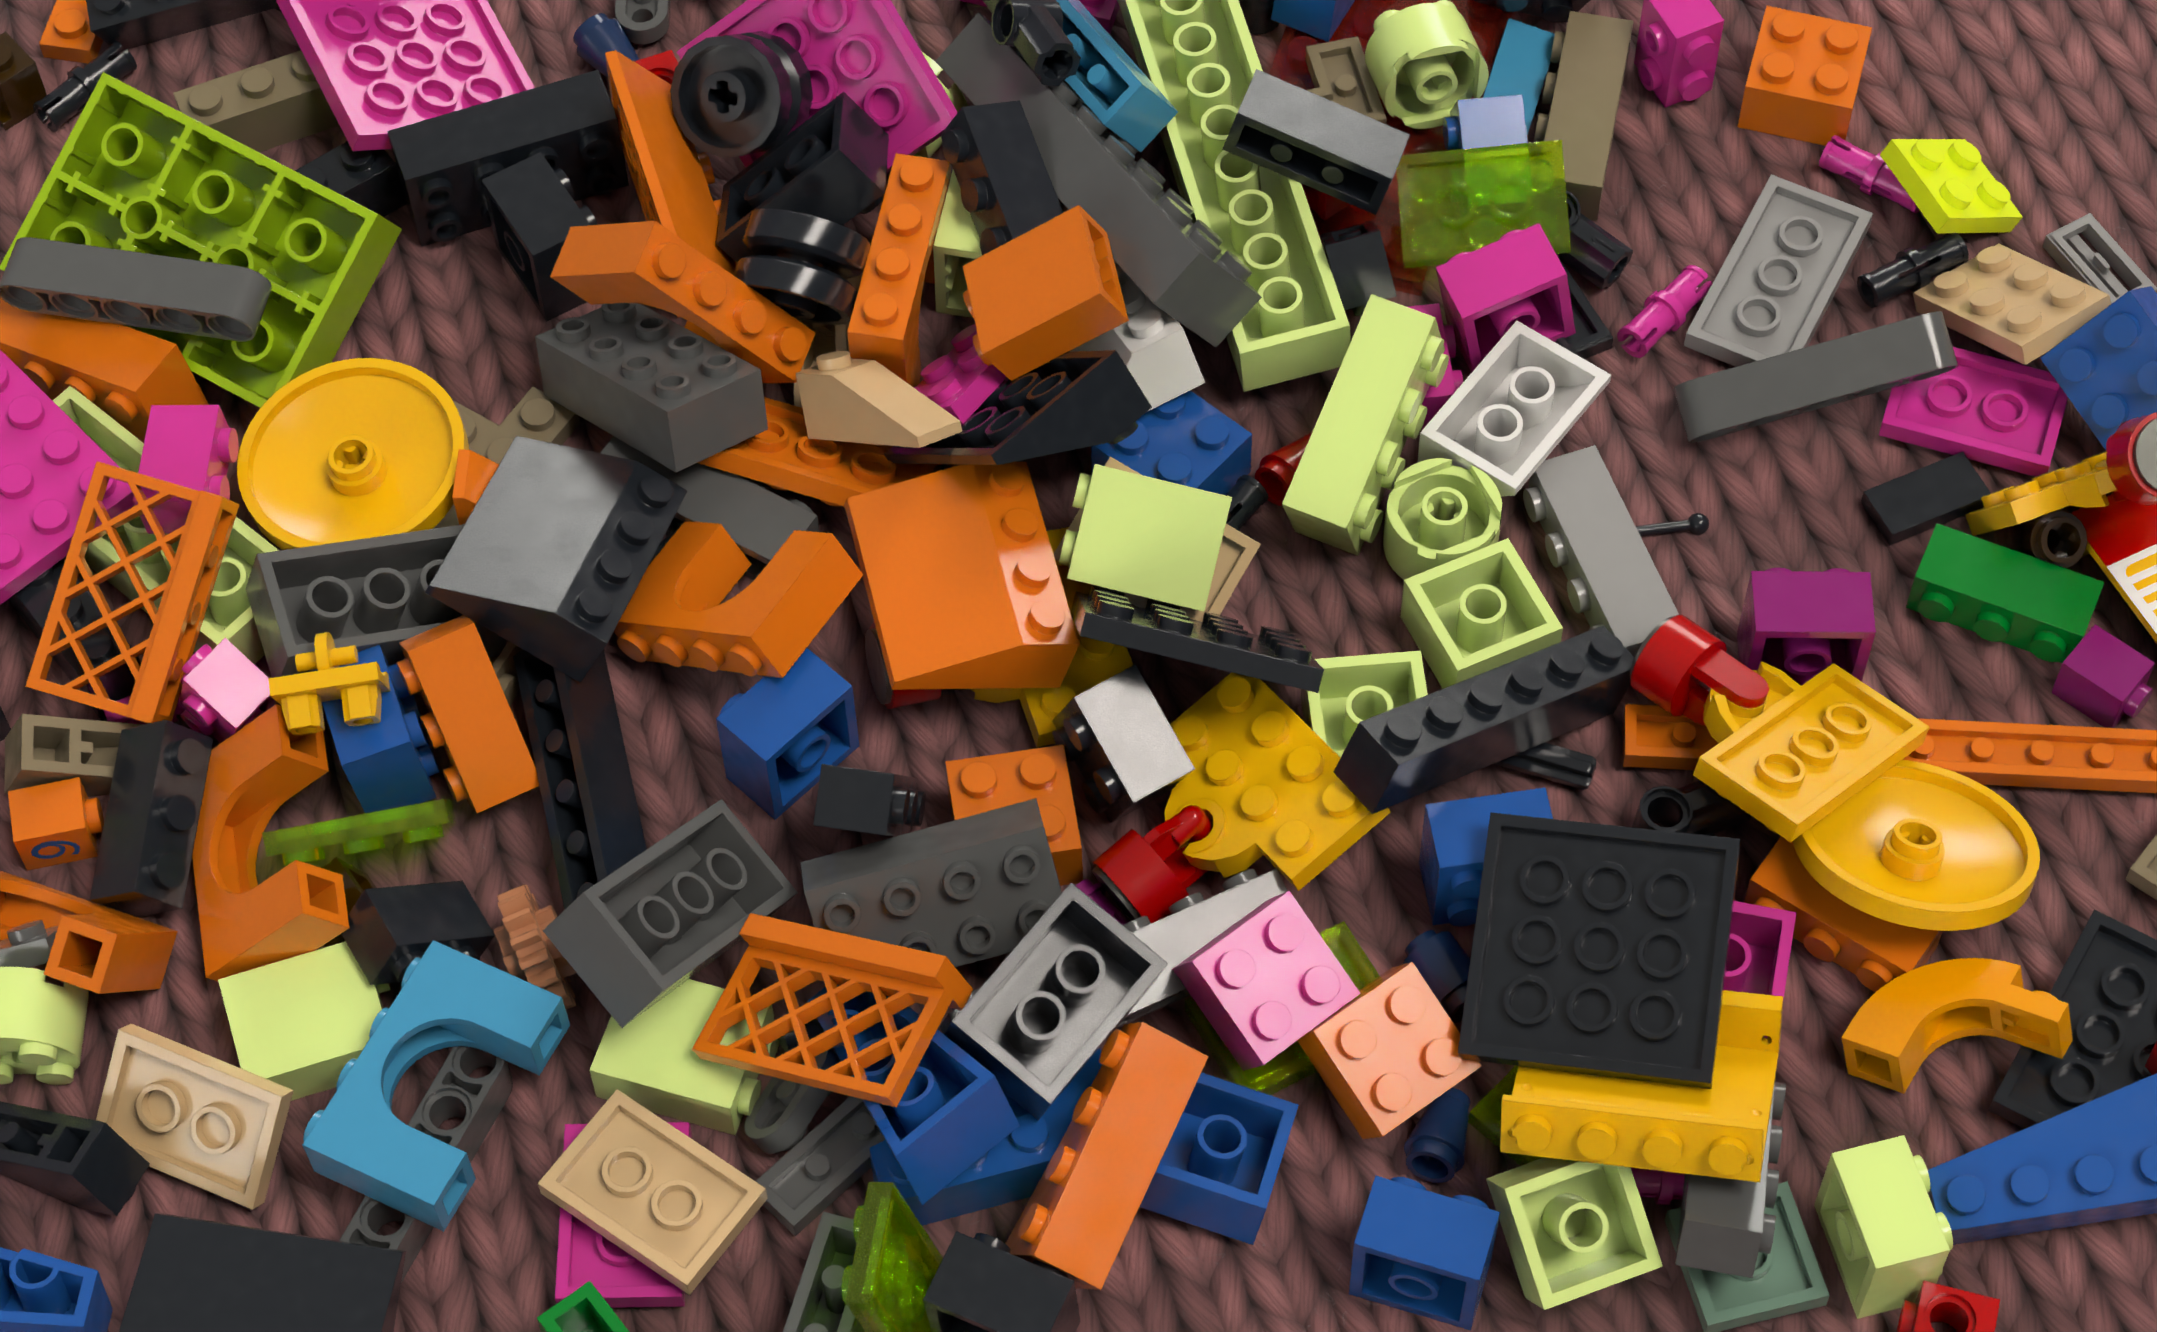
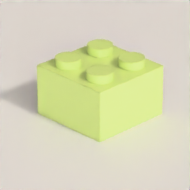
[1400,538,1563,689]
[1300,650,1428,757]
[1814,1135,1953,1319]
[1486,1157,1663,1310]

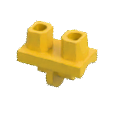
[268,632,390,736]

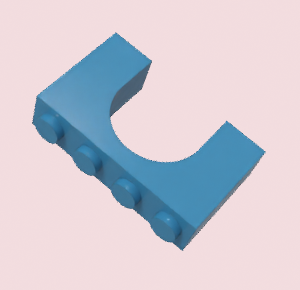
[302,940,570,1232]

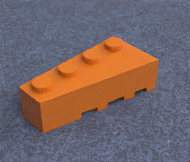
[0,297,209,443]
[1005,1022,1209,1290]

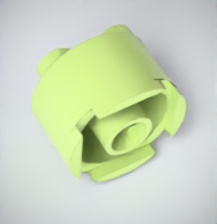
[1365,0,1489,129]
[1383,458,1502,580]
[0,967,89,1085]

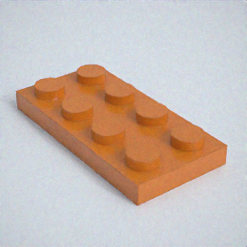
[697,397,942,507]

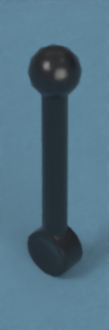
[1636,513,1709,537]

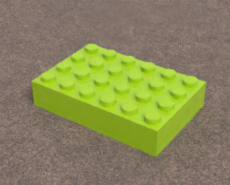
[0,72,402,408]

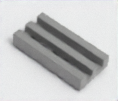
[2043,213,2157,304]

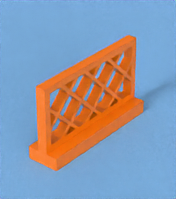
[25,461,239,723]
[692,913,973,1108]

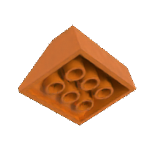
[605,50,736,318]
[844,462,1080,690]

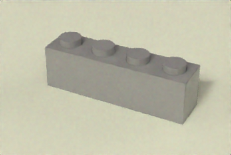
[1523,445,1679,657]

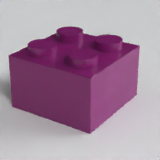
[1737,568,1876,685]

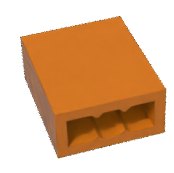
[963,205,1129,381]

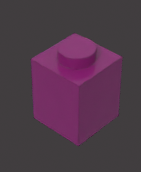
[2051,624,2155,728]

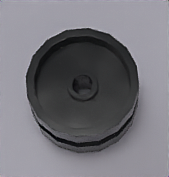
[670,31,813,158]
[733,208,870,325]

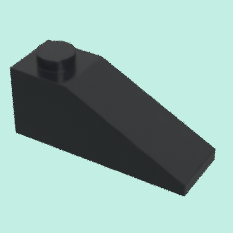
[0,1101,150,1216]

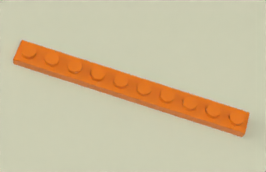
[1623,704,2157,793]

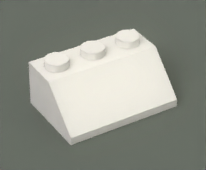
[1069,263,1205,412]
[1417,320,1611,497]

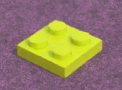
[1880,139,2023,234]

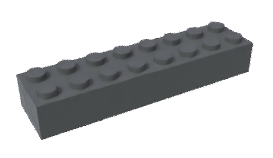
[936,12,1262,347]

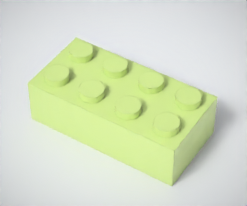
[1282,294,1449,555]

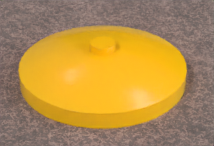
[237,358,469,550]
[1793,760,2040,931]

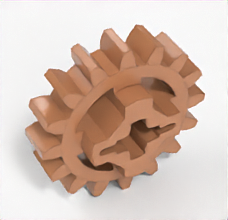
[494,884,577,1010]

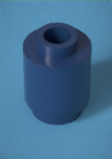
[1402,930,1470,1023]

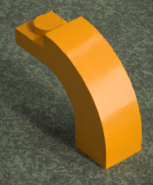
[1841,958,2073,1094]

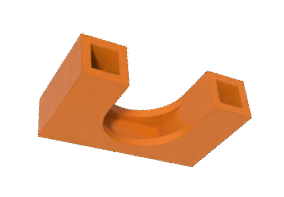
[847,153,951,387]
[550,221,816,383]
[614,521,863,678]
[192,704,350,981]
[0,870,178,994]

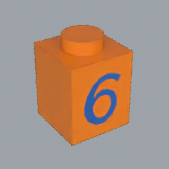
[8,777,104,871]

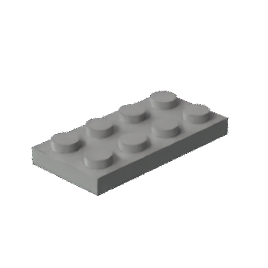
[1684,174,1873,367]

